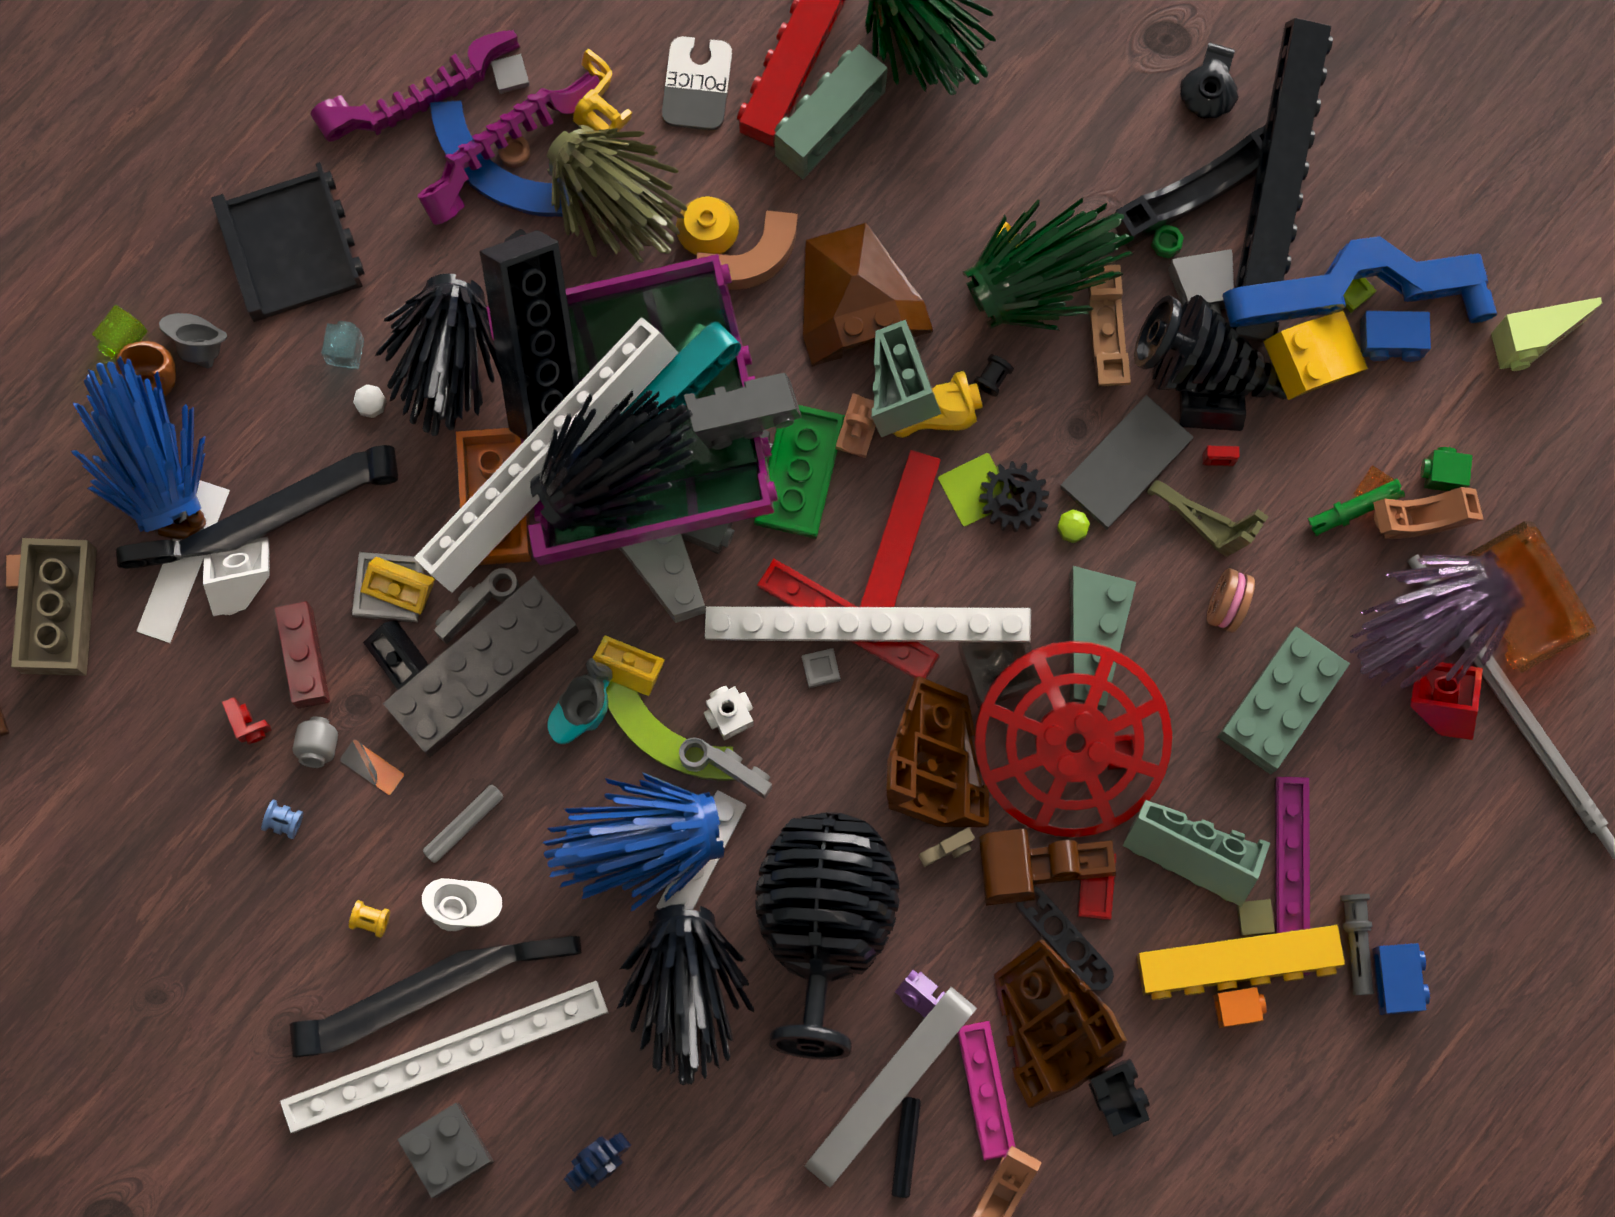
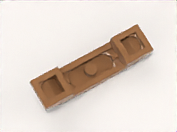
[1088,265,1131,386]

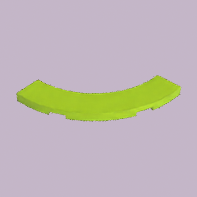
[606,681,735,781]

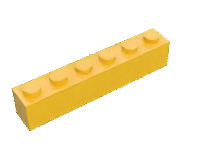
[1137,925,1345,1000]

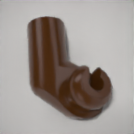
[158,510,206,540]

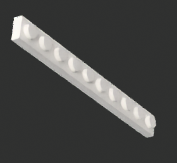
[705,606,1031,642]
[280,980,609,1133]

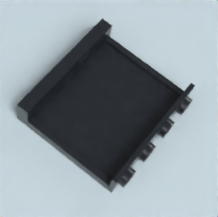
[211,162,365,322]

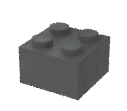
[397,1103,494,1198]

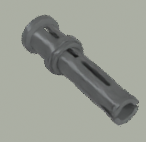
[1340,894,1374,995]

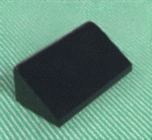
[1179,390,1246,431]
[363,620,429,690]

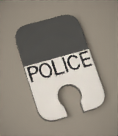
[662,37,732,130]

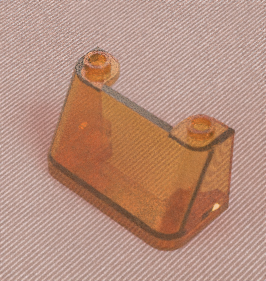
[1456,521,1598,673]

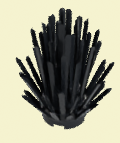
[375,273,500,436]
[530,389,697,532]
[617,904,754,1085]

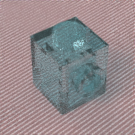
[321,321,364,369]

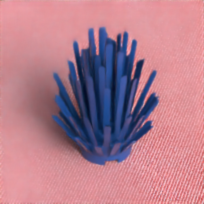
[71,356,205,532]
[543,773,724,912]

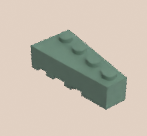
[1069,566,1136,712]

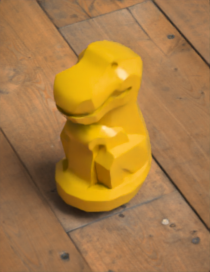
[893,371,983,438]

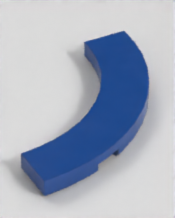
[430,100,563,217]

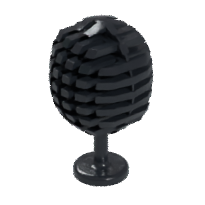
[755,812,900,1060]

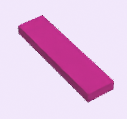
[957,1021,1016,1161]

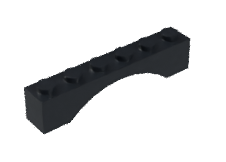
[1115,125,1266,248]

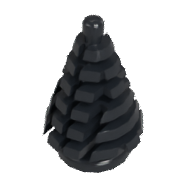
[1134,295,1287,399]

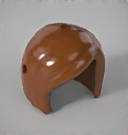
[116,341,176,399]

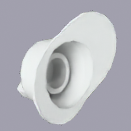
[422,878,502,931]

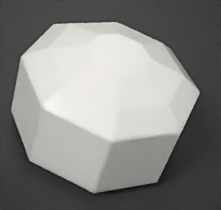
[353,384,387,418]

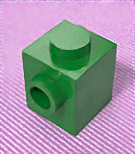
[1420,447,1473,491]

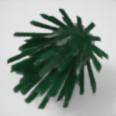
[864,0,996,95]
[963,197,1134,331]

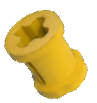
[349,900,390,938]

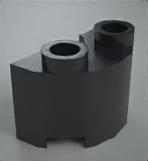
[1088,1059,1150,1136]

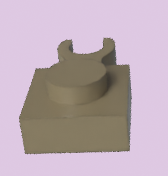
[919,828,975,868]

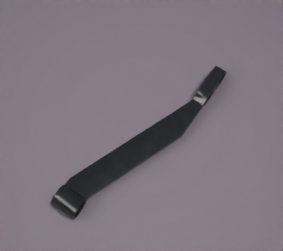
[116,445,398,569]
[290,936,582,1058]

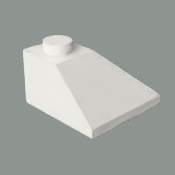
[203,537,270,616]

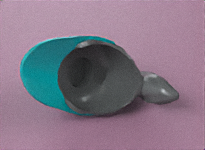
[547,658,613,744]

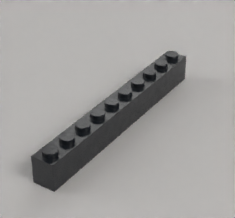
[1234,18,1333,343]

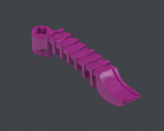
[310,30,520,142]
[418,72,600,225]

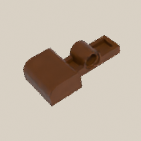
[979,829,1116,906]

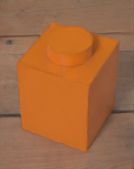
[1213,987,1267,1028]

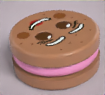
[1207,568,1255,633]

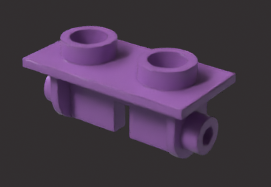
[895,970,945,1017]

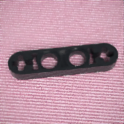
[1016,886,1114,992]

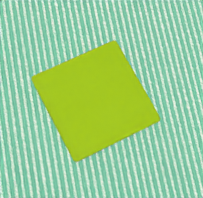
[938,453,1012,526]

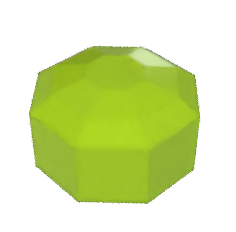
[1057,509,1090,543]

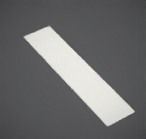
[136,480,230,643]

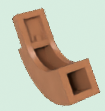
[697,211,798,290]
[1373,487,1483,539]
[971,1146,1042,1217]

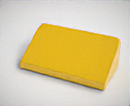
[360,557,435,614]
[593,635,665,696]

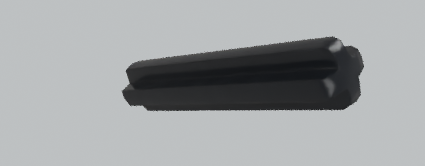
[892,1097,921,1198]

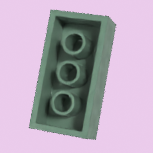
[774,44,888,179]
[1217,626,1350,775]

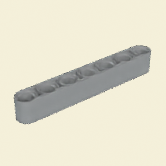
[804,987,977,1188]

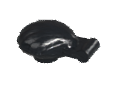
[1180,42,1239,119]

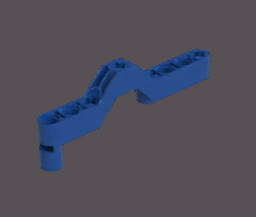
[1222,236,1497,327]

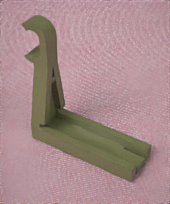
[1147,480,1269,557]

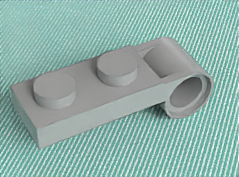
[434,568,520,644]
[679,737,772,799]

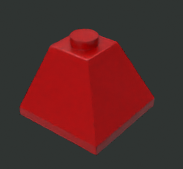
[1410,659,1483,740]

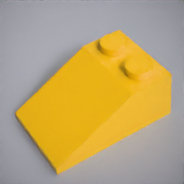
[1263,311,1368,400]

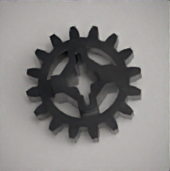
[979,461,1049,532]

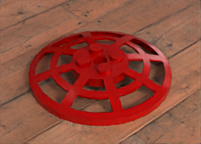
[974,641,1173,837]

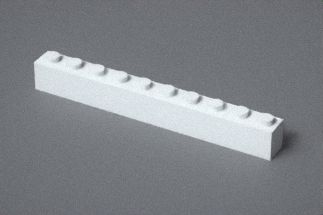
[414,317,678,593]

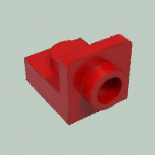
[222,697,272,744]

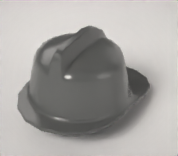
[159,313,227,369]

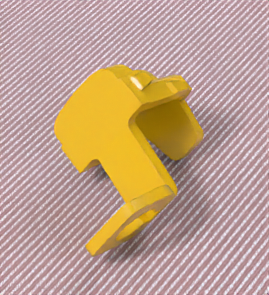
[573,49,632,132]

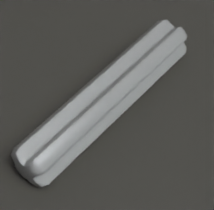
[423,785,503,863]

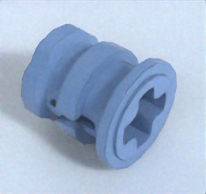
[261,799,303,839]

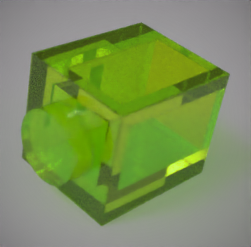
[92,304,148,359]

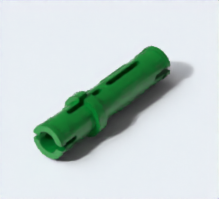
[1307,478,1405,537]

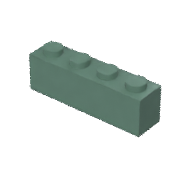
[1123,800,1270,907]

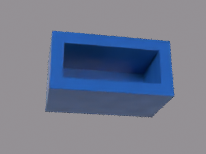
[1360,311,1431,362]
[1372,943,1430,1015]

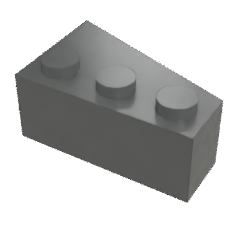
[684,372,802,449]

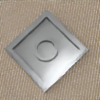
[352,552,424,622]

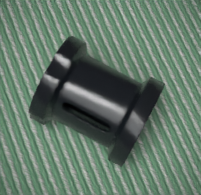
[974,354,1014,397]

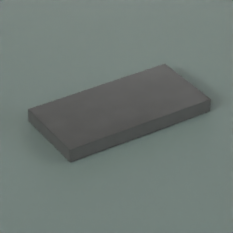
[1060,395,1194,530]

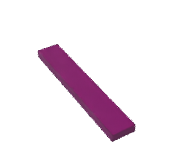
[1275,777,1310,976]

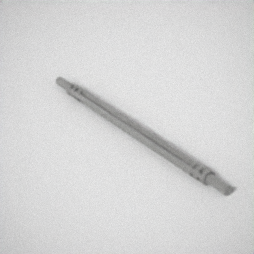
[1407,554,1615,859]

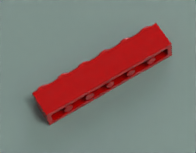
[737,0,846,147]

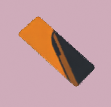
[340,740,404,795]

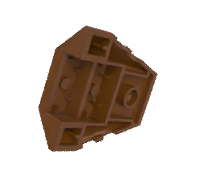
[803,223,933,366]
[886,676,989,827]
[994,940,1127,1108]

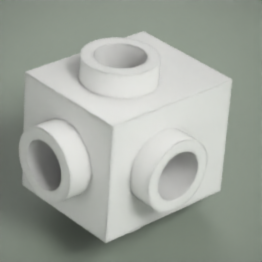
[703,686,753,741]

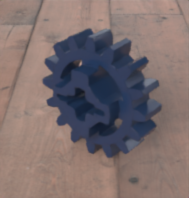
[564,1132,631,1192]

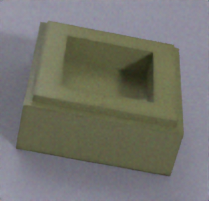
[1236,899,1275,936]

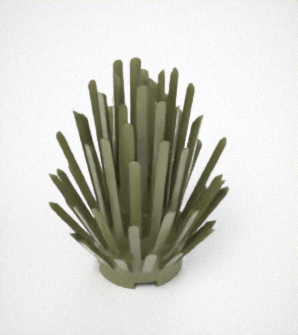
[547,125,687,263]

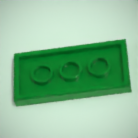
[754,405,845,539]

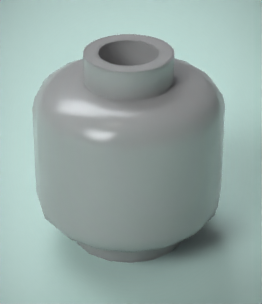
[292,716,338,768]

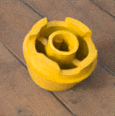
[676,197,739,255]

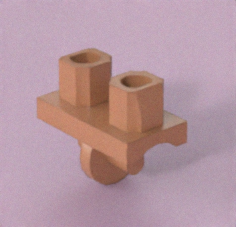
[835,393,876,458]

